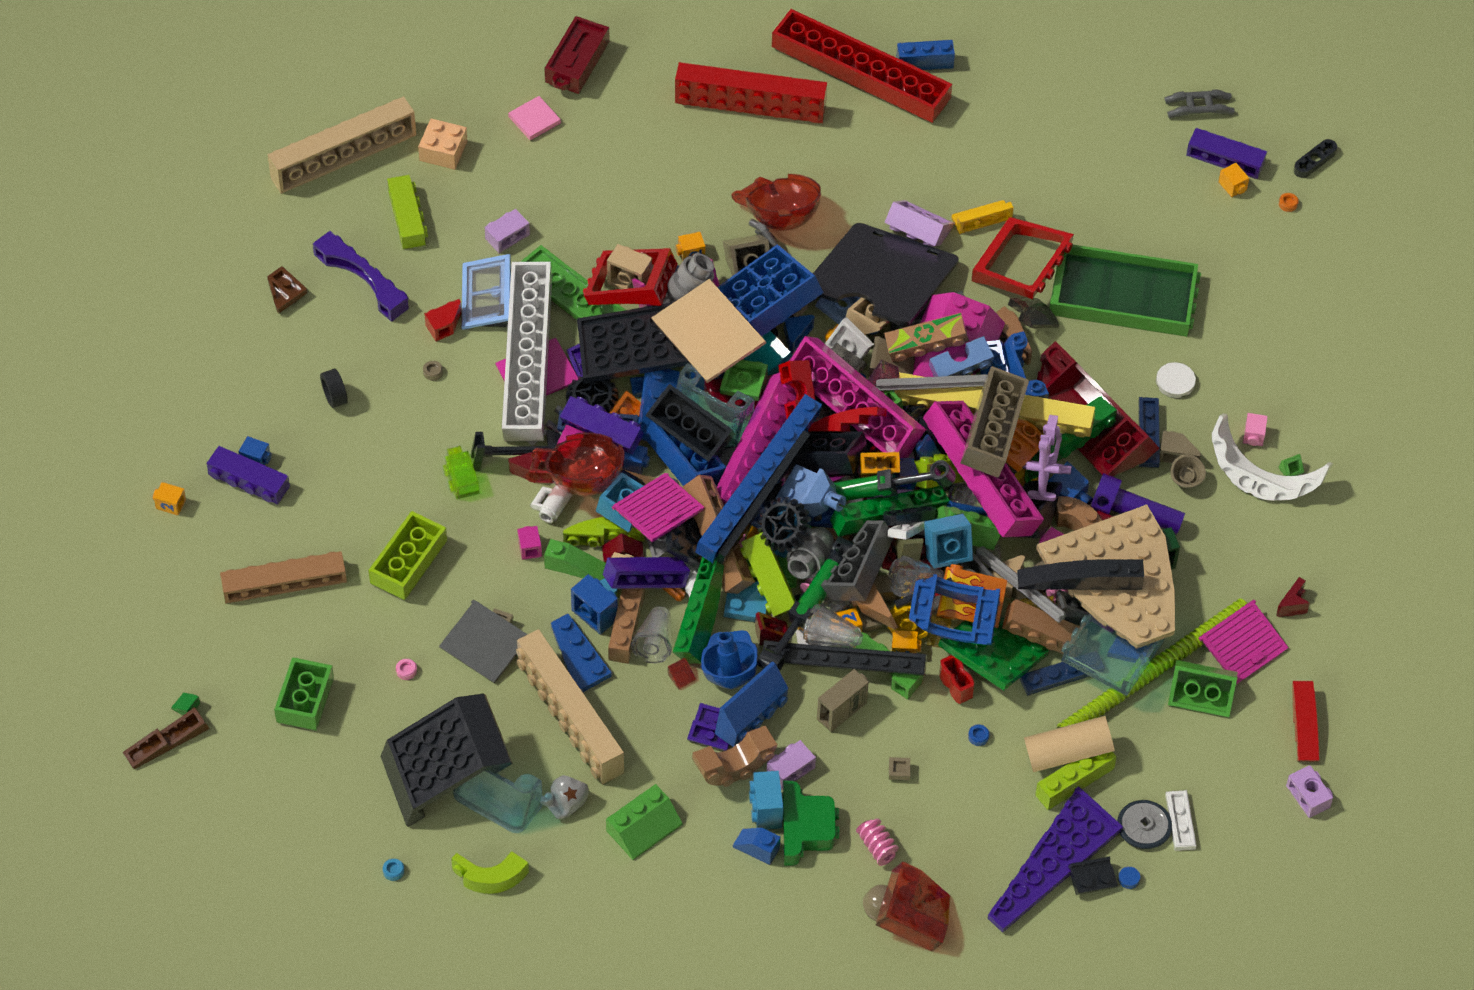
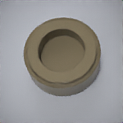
[423,361,443,381]

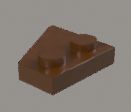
[267,266,308,313]

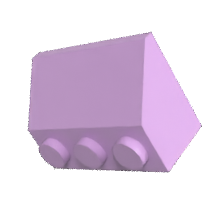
[884,200,955,247]

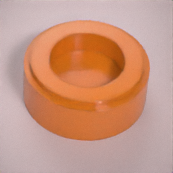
[1279,193,1298,212]

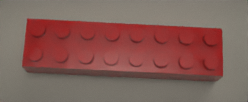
[675,62,827,123]

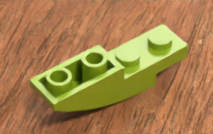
[563,517,645,547]

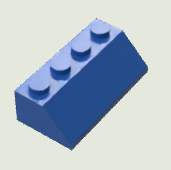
[715,662,789,747]

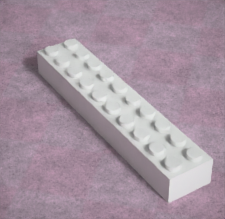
[502,262,552,441]

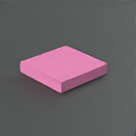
[508,96,561,140]

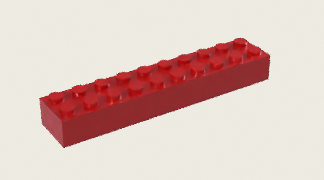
[772,9,952,123]

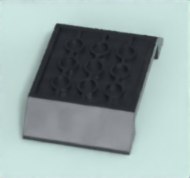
[380,693,513,827]

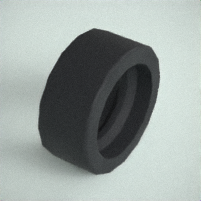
[320,368,348,408]

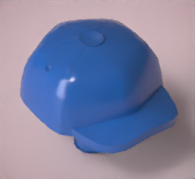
[701,630,757,689]

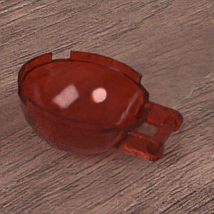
[732,173,821,231]
[526,433,625,497]

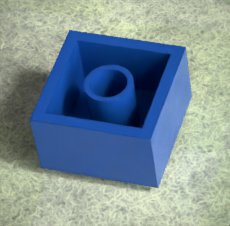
[571,574,618,635]

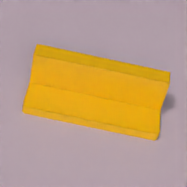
[951,200,1014,234]

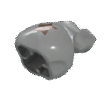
[539,775,589,819]

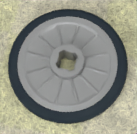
[1117,800,1172,849]

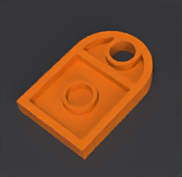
[1006,419,1042,472]

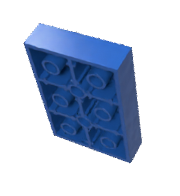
[717,244,823,337]

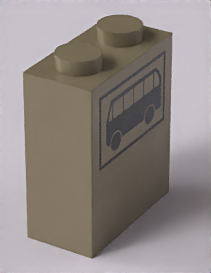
[817,669,869,732]

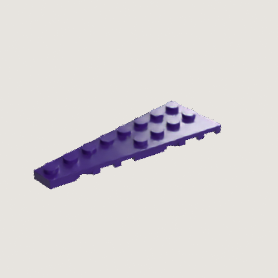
[987,786,1123,933]

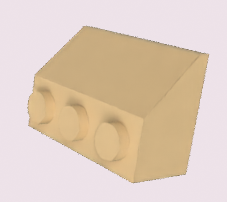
[846,298,890,335]

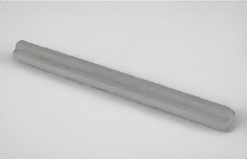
[876,375,987,391]
[976,546,1066,622]

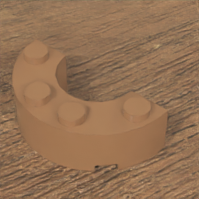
[1054,496,1102,531]
[692,726,777,787]

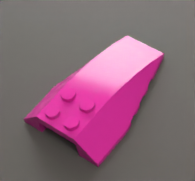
[913,292,1005,377]

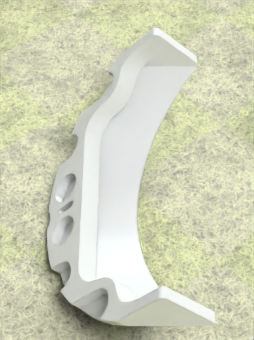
[1212,413,1333,501]

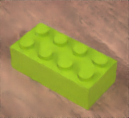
[368,511,447,600]

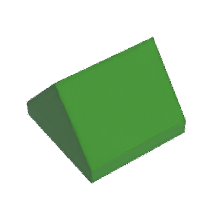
[1279,454,1305,476]

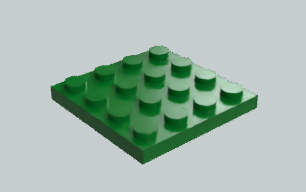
[938,616,1050,691]

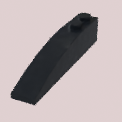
[1017,559,1144,590]

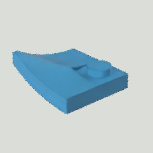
[723,581,767,622]

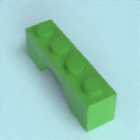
[842,629,923,700]

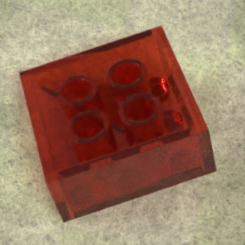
[875,861,950,952]

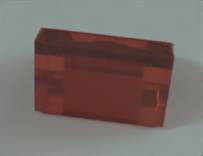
[667,658,696,689]

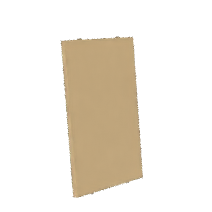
[652,279,766,383]

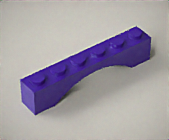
[312,231,409,322]

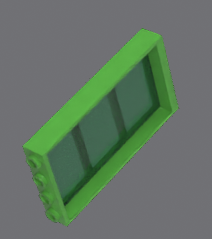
[1049,245,1201,337]

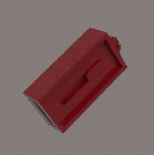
[544,16,610,94]

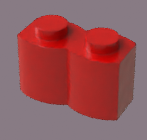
[939,655,974,704]

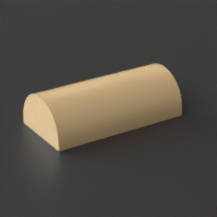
[1024,716,1115,772]

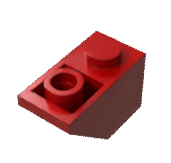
[424,299,462,341]

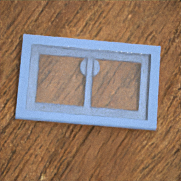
[461,254,511,330]

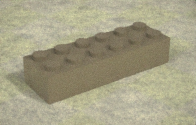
[960,366,1029,478]

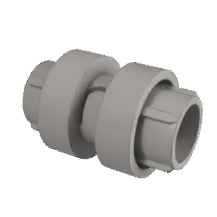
[667,254,714,302]
[787,527,834,579]

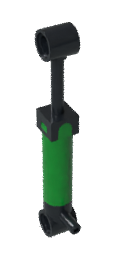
[814,460,956,521]
[757,536,854,671]

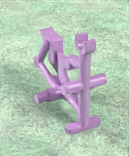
[1023,415,1072,501]

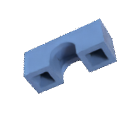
[929,336,994,377]

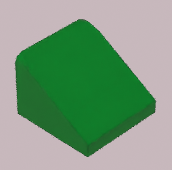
[171,692,200,715]

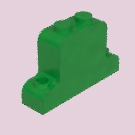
[783,781,839,866]

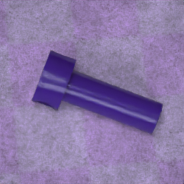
[1091,473,1185,536]

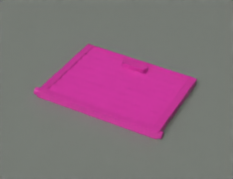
[495,338,578,396]
[612,473,704,542]
[1198,600,1289,685]

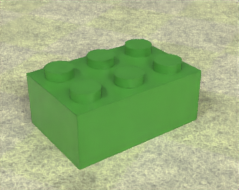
[274,657,334,731]

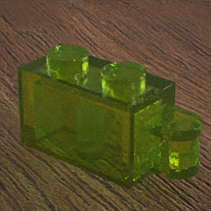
[442,445,480,499]

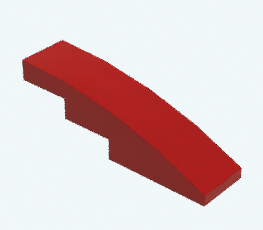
[808,407,887,432]
[1292,681,1319,762]

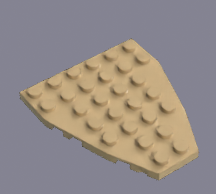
[1036,505,1175,648]

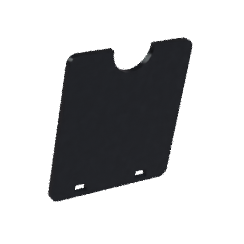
[813,223,959,326]

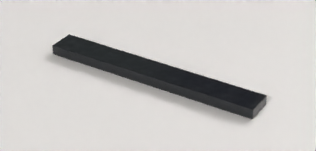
[717,431,810,565]
[763,641,927,676]

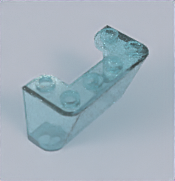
[676,363,754,449]

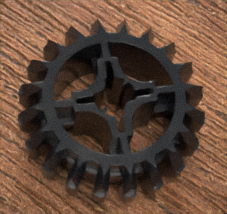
[566,375,619,413]
[757,497,812,553]

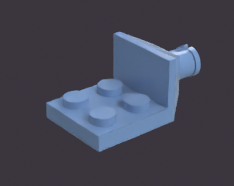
[776,464,846,517]

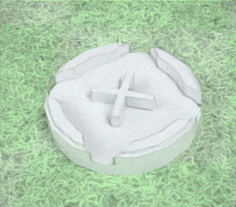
[1156,362,1196,398]

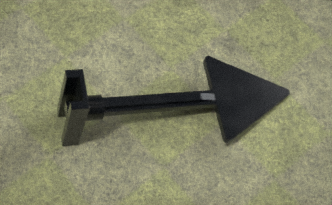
[470,430,590,471]

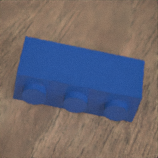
[896,40,955,70]

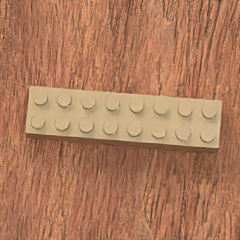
[267,96,416,194]
[516,629,624,785]

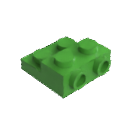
[720,359,768,401]

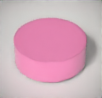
[396,659,417,680]

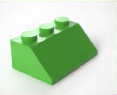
[936,506,1000,550]
[1168,660,1238,717]
[606,784,682,860]

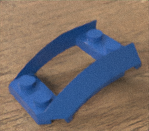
[909,574,1000,645]

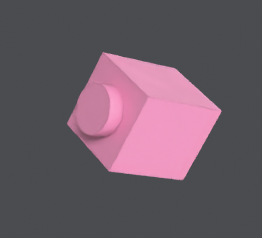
[1243,413,1267,446]

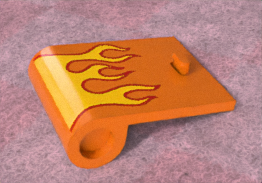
[936,564,1007,628]

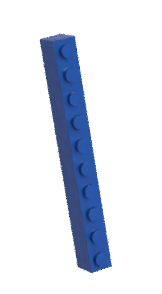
[696,394,822,563]

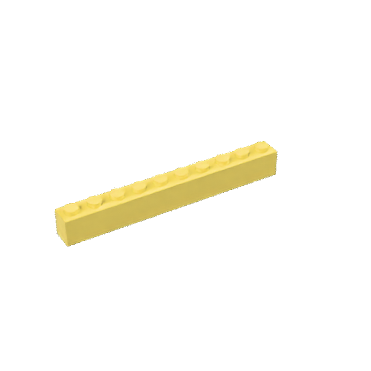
[894,372,1095,437]

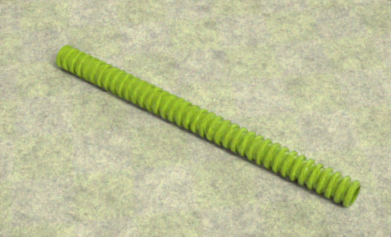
[1057,598,1248,728]

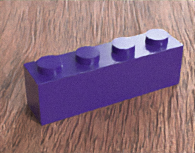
[1186,128,1267,180]
[560,396,644,455]
[206,446,290,505]
[603,557,690,589]

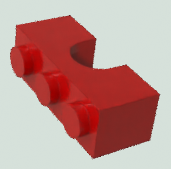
[779,360,818,419]

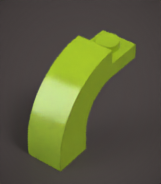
[451,851,529,894]

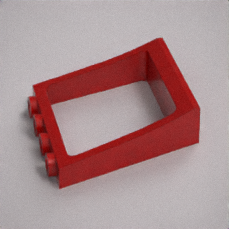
[971,217,1074,299]
[583,248,678,306]

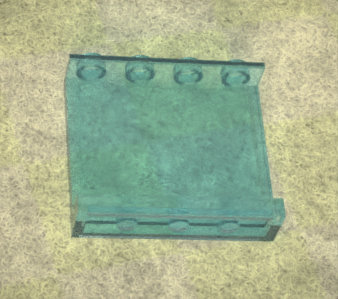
[1061,614,1165,696]

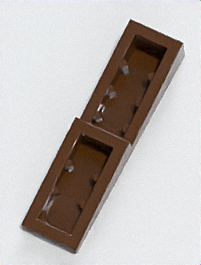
[123,708,210,769]

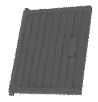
[439,599,528,684]

